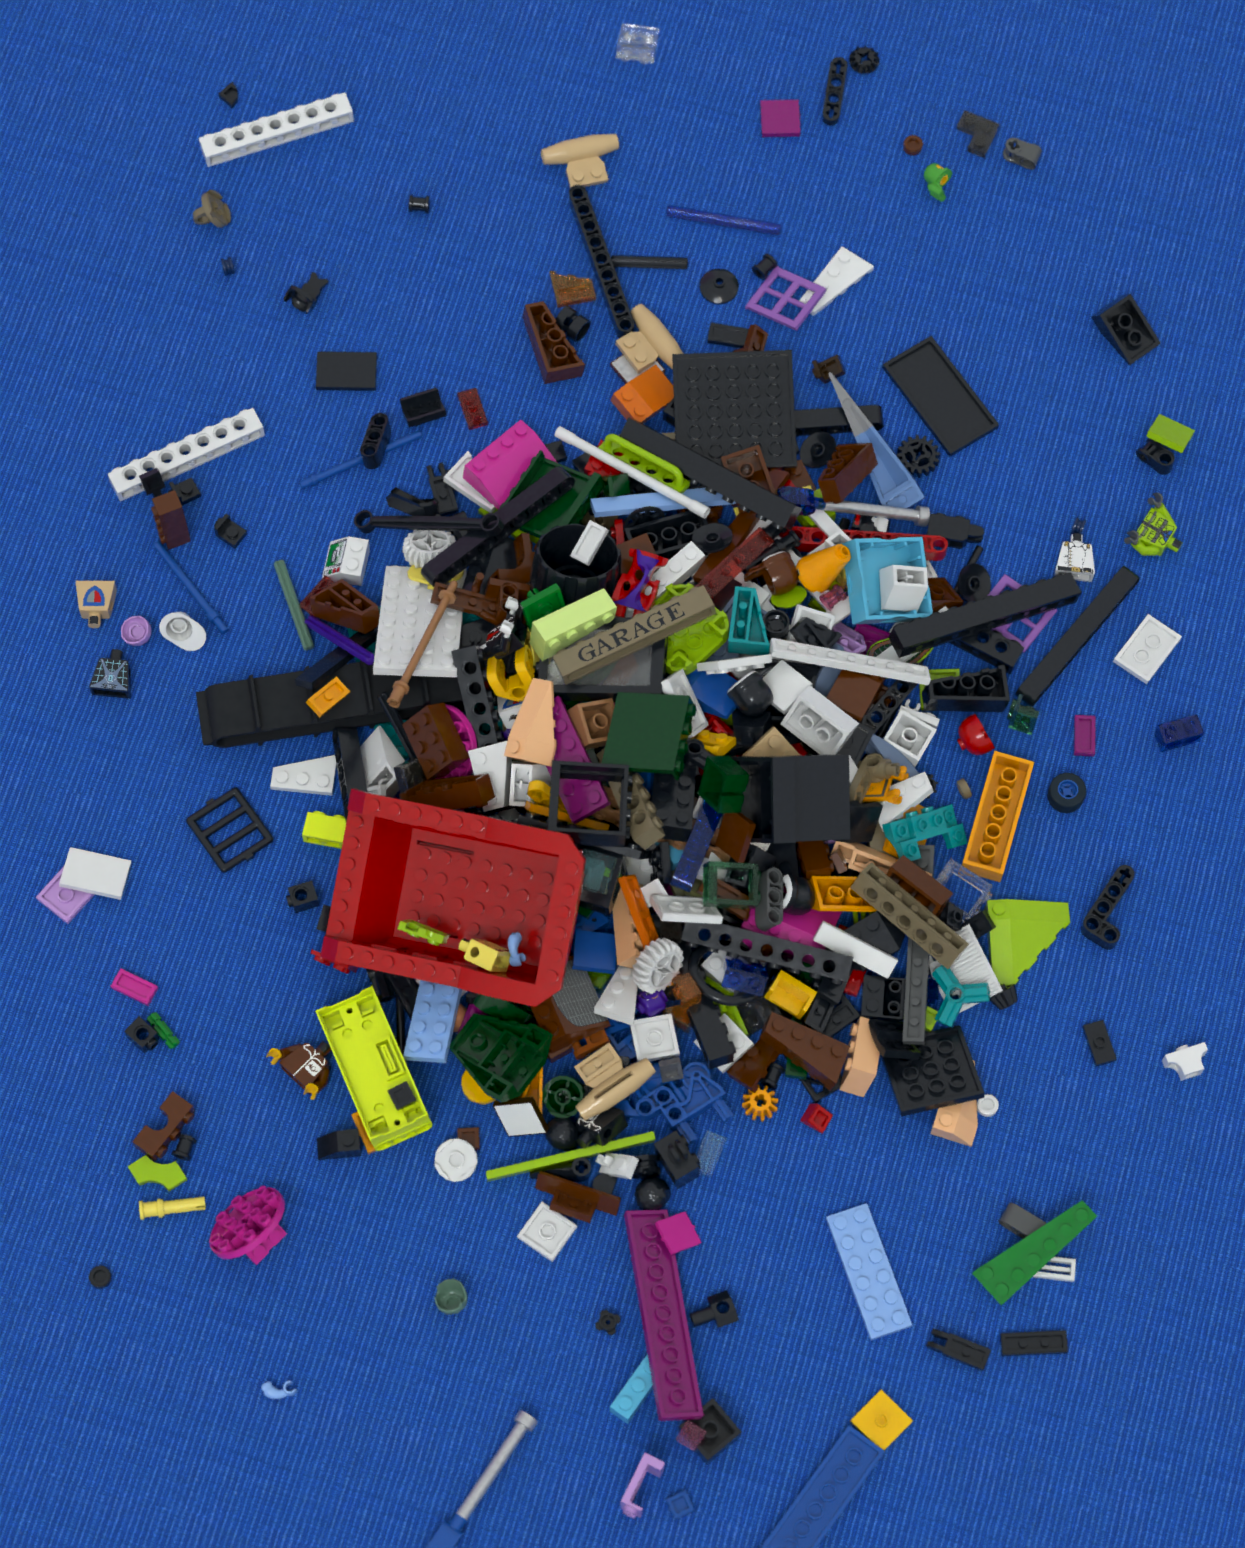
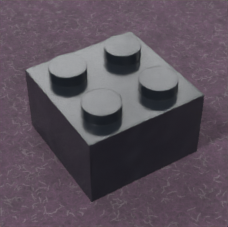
[678,1398,742,1465]

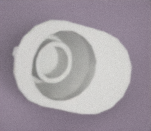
[159,612,206,651]

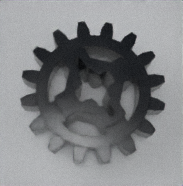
[897,435,940,478]

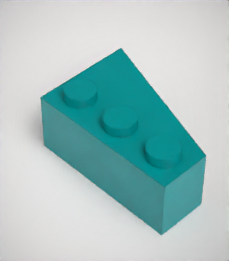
[728,586,770,655]

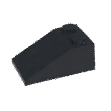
[1091,294,1161,365]

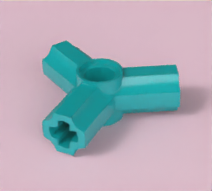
[932,965,990,1028]

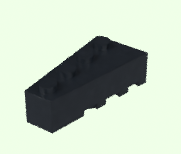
[922,665,1010,712]

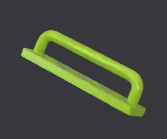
[598,434,690,494]

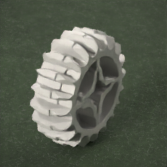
[403,530,456,568]
[632,938,684,994]

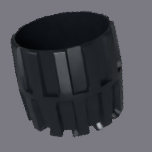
[530,524,621,606]

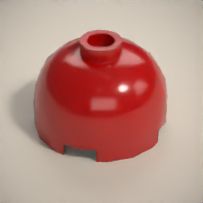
[957,714,995,755]

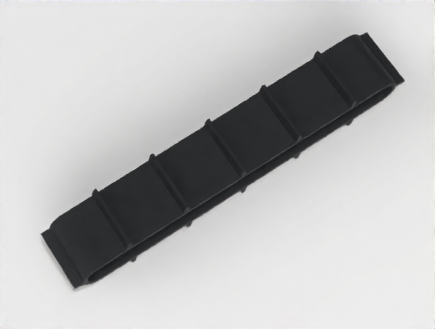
[196,640,536,748]

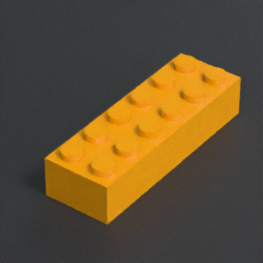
[960,751,1034,882]

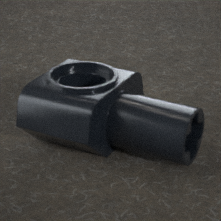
[689,1290,739,1328]

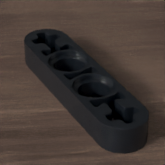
[822,57,847,126]

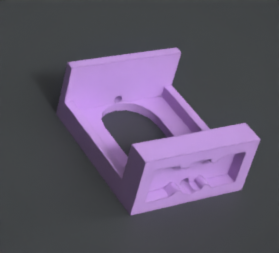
[621,1453,665,1519]

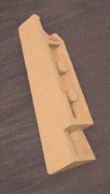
[830,841,932,876]

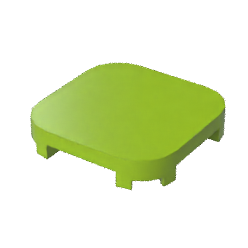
[652,582,730,675]

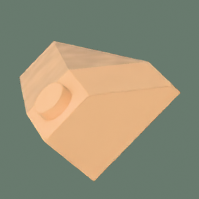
[504,678,557,767]
[930,1060,978,1147]

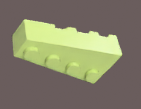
[530,588,617,661]

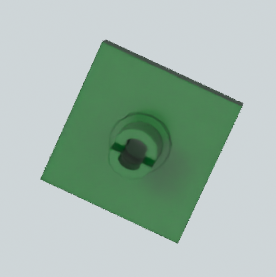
[520,583,565,632]

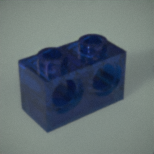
[1154,714,1204,752]

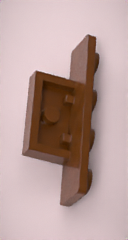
[535,1171,621,1223]

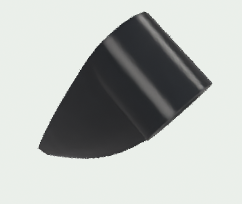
[530,1157,591,1182]

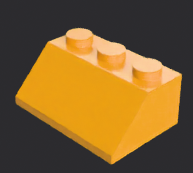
[809,876,877,912]

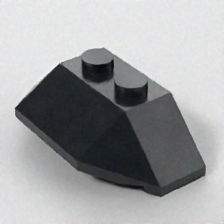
[826,911,905,972]

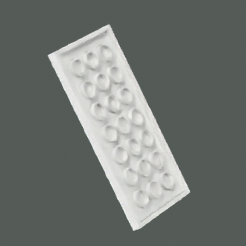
[373,565,467,677]

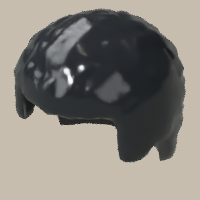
[544,1117,580,1151]
[634,1176,671,1210]

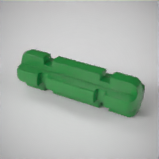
[147,1012,180,1049]

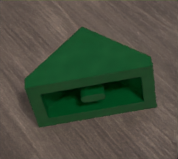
[602,473,630,497]

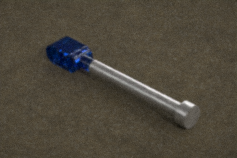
[777,486,930,527]

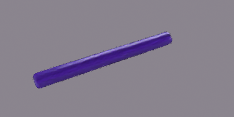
[305,615,375,665]

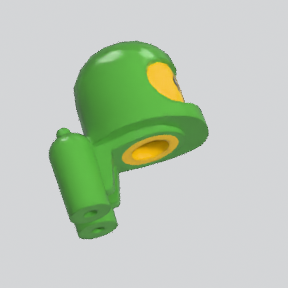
[924,163,952,202]

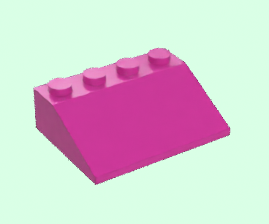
[463,420,558,510]
[741,887,842,965]

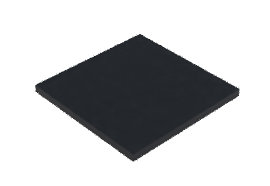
[672,350,797,469]

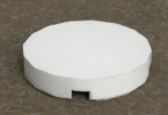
[435,1139,478,1182]

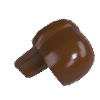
[744,551,799,596]

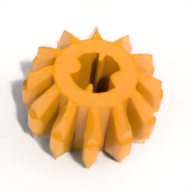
[742,1085,778,1122]

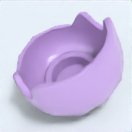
[121,616,152,646]

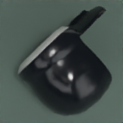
[727,667,773,717]
[776,861,815,916]

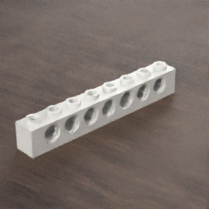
[199,93,354,167]
[108,408,265,502]

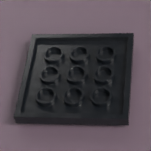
[880,1025,984,1117]

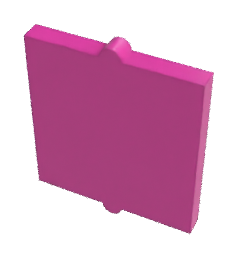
[655,1211,701,1255]

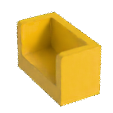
[764,970,817,1020]

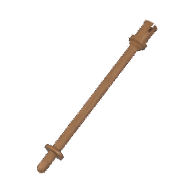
[387,580,458,708]

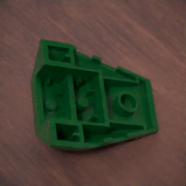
[449,1014,553,1103]

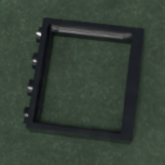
[548,760,632,847]

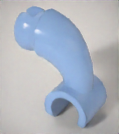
[508,932,526,967]
[261,1381,297,1399]

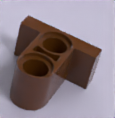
[485,578,530,623]

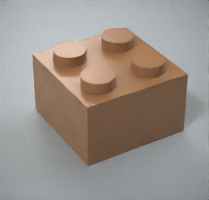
[567,698,615,750]

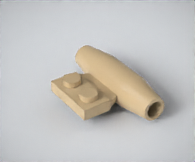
[541,134,619,188]
[615,304,683,373]
[574,1043,656,1121]

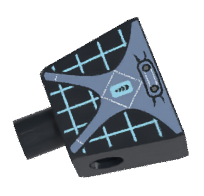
[89,649,131,699]

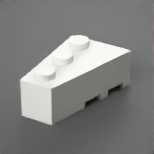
[468,741,512,812]

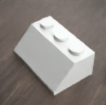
[780,685,859,755]

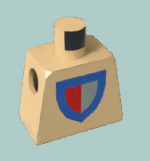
[76,581,117,628]

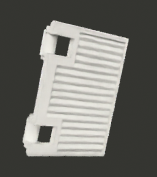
[929,924,1003,1013]

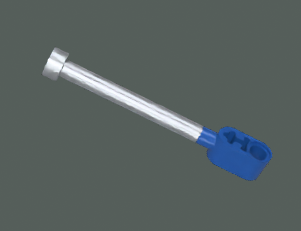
[426,1410,538,1548]

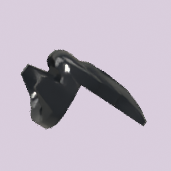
[283,272,328,314]

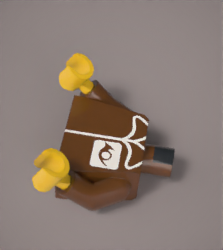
[266,1041,332,1100]

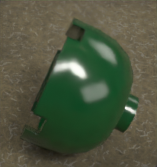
[542,1075,586,1118]

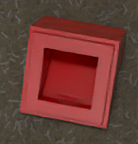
[800,1103,833,1133]

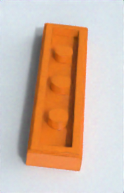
[618,874,659,949]

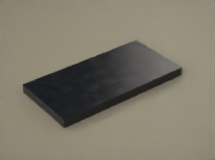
[882,336,999,457]

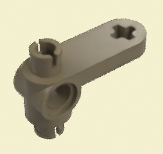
[850,753,901,803]

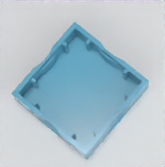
[842,537,933,625]

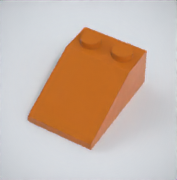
[610,365,674,424]

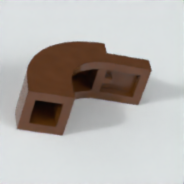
[490,533,535,584]

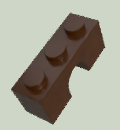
[132,1091,195,1162]

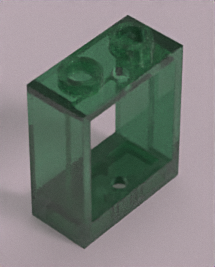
[703,861,761,909]

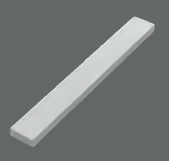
[769,638,931,685]

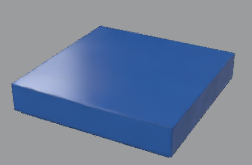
[572,930,616,974]

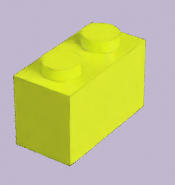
[302,811,346,849]

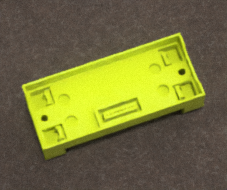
[315,986,433,1151]

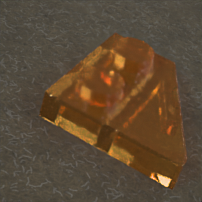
[549,271,596,307]

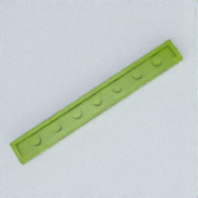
[486,1131,656,1182]

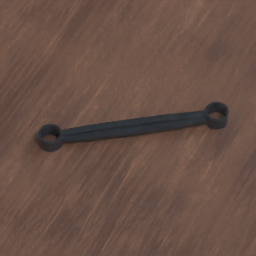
[354,510,504,537]

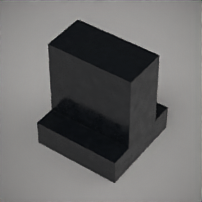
[731,754,850,844]

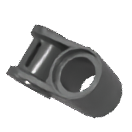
[1003,137,1042,170]

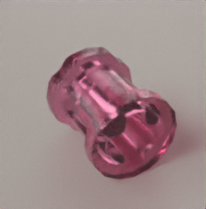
[819,584,847,611]

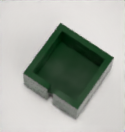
[698,756,749,813]

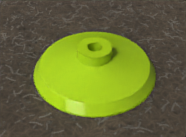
[771,585,807,609]

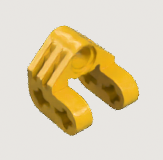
[487,644,535,702]

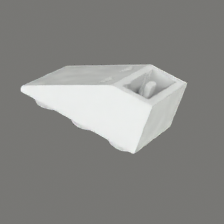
[360,726,414,798]

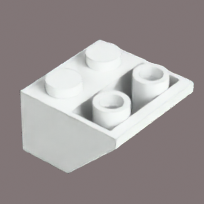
[879,565,928,612]
[509,761,551,806]

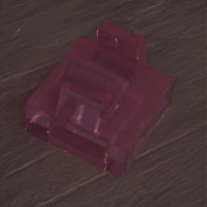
[676,1420,707,1452]

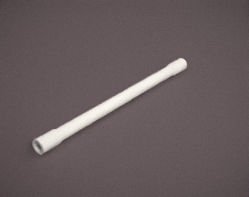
[554,426,710,519]

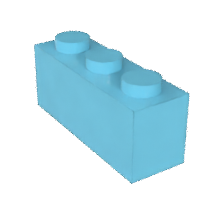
[610,1354,653,1424]

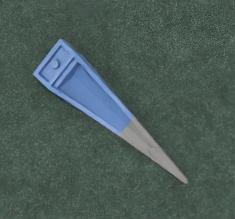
[829,372,926,508]

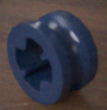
[221,256,235,276]
[1071,517,1086,534]

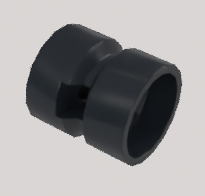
[556,306,591,342]
[763,610,790,643]

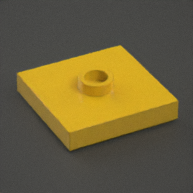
[850,1390,913,1451]

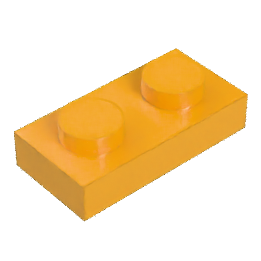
[306,676,350,718]

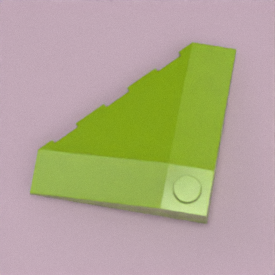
[984,899,1070,986]

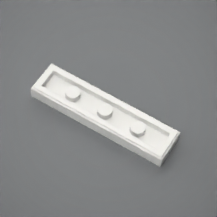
[813,921,898,979]

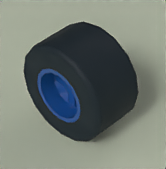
[1047,773,1086,813]

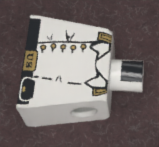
[1054,533,1095,582]

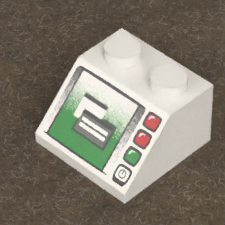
[322,537,370,586]

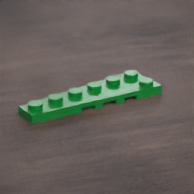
[972,1200,1097,1305]

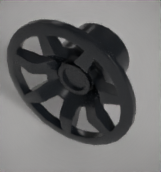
[623,506,665,533]

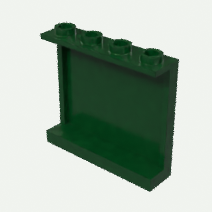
[499,450,605,538]
[602,692,696,780]

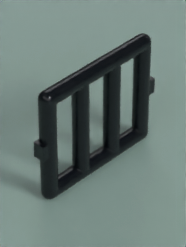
[186,787,274,873]

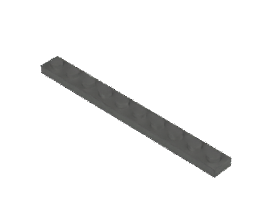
[903,845,935,1045]

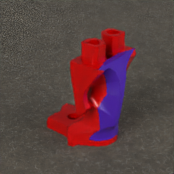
[611,548,669,617]

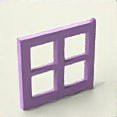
[745,266,827,331]
[988,574,1057,653]

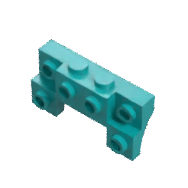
[882,804,968,861]

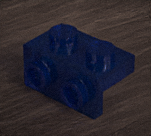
[722,958,768,996]

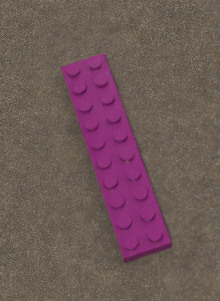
[624,1210,704,1421]

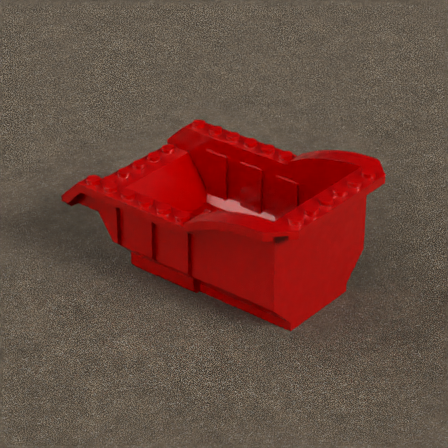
[320,789,586,1007]

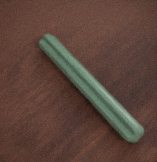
[274,560,314,651]

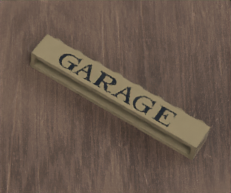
[553,585,716,685]

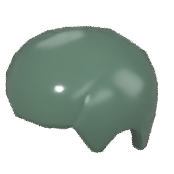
[434,1279,468,1315]

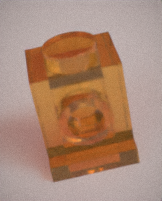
[672,972,701,1011]

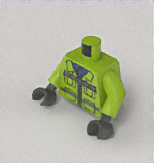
[1124,493,1183,556]

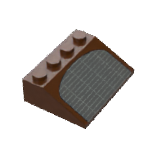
[531,956,611,1053]

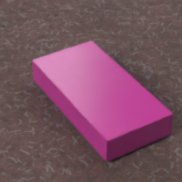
[110,968,158,1006]

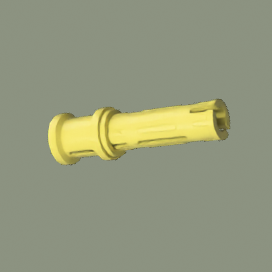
[139,1196,206,1220]

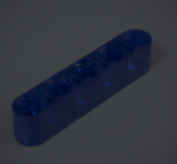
[670,801,723,893]

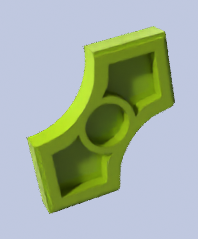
[128,1155,187,1192]

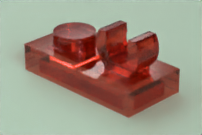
[457,388,488,430]

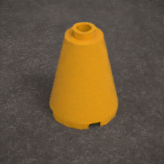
[796,544,851,593]

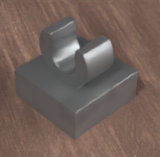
[658,1056,683,1083]

